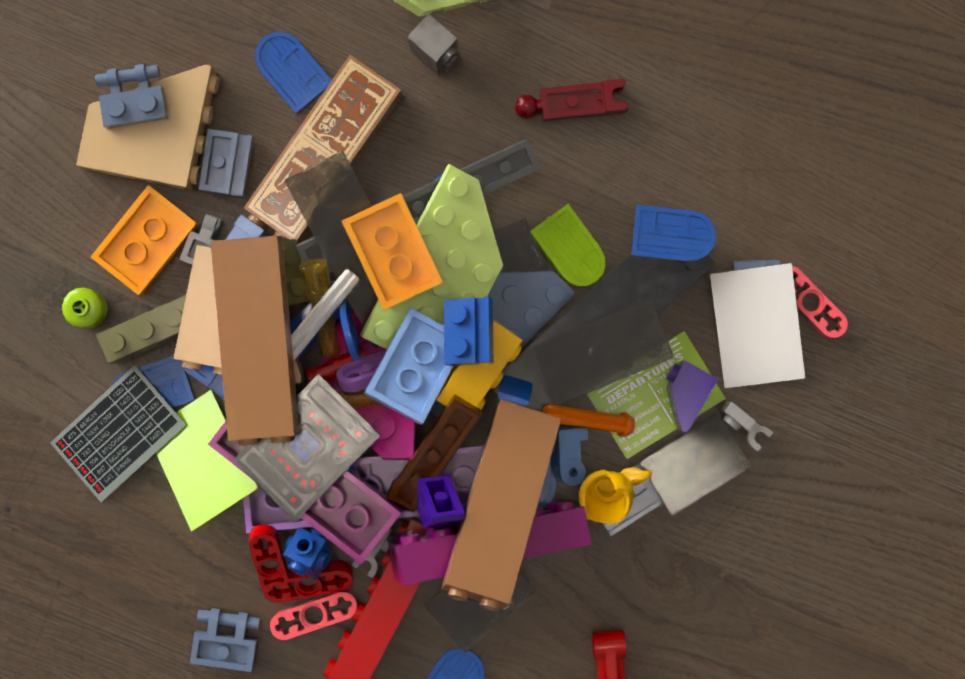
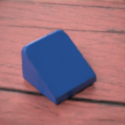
[497,375,533,406]

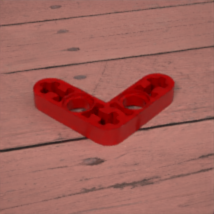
[249,524,353,603]

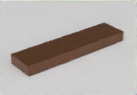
[386,394,482,513]

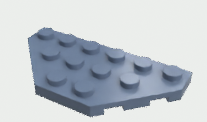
[430,270,575,417]

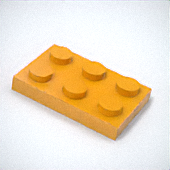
[91,185,199,296]
[342,193,443,310]

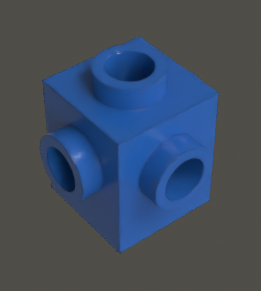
[283,527,332,579]

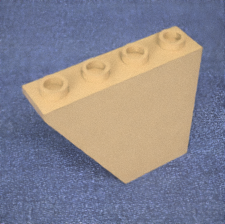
[76,65,220,191]
[173,245,305,384]

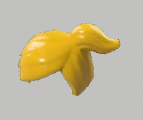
[579,467,653,524]

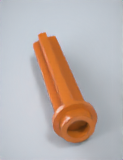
[542,404,635,437]

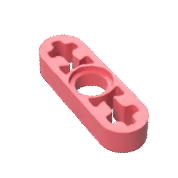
[792,266,848,338]
[270,590,358,640]

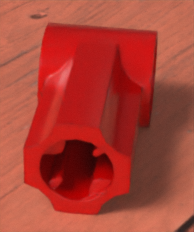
[592,630,626,679]

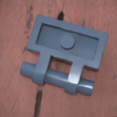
[95,64,168,129]
[190,608,261,672]

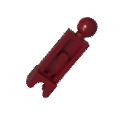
[514,79,628,121]

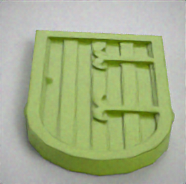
[529,203,605,287]

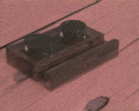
[494,218,550,272]

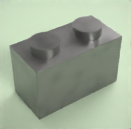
[408,15,458,75]

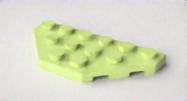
[360,164,503,349]

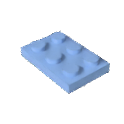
[364,308,453,425]

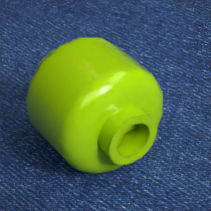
[62,287,108,329]

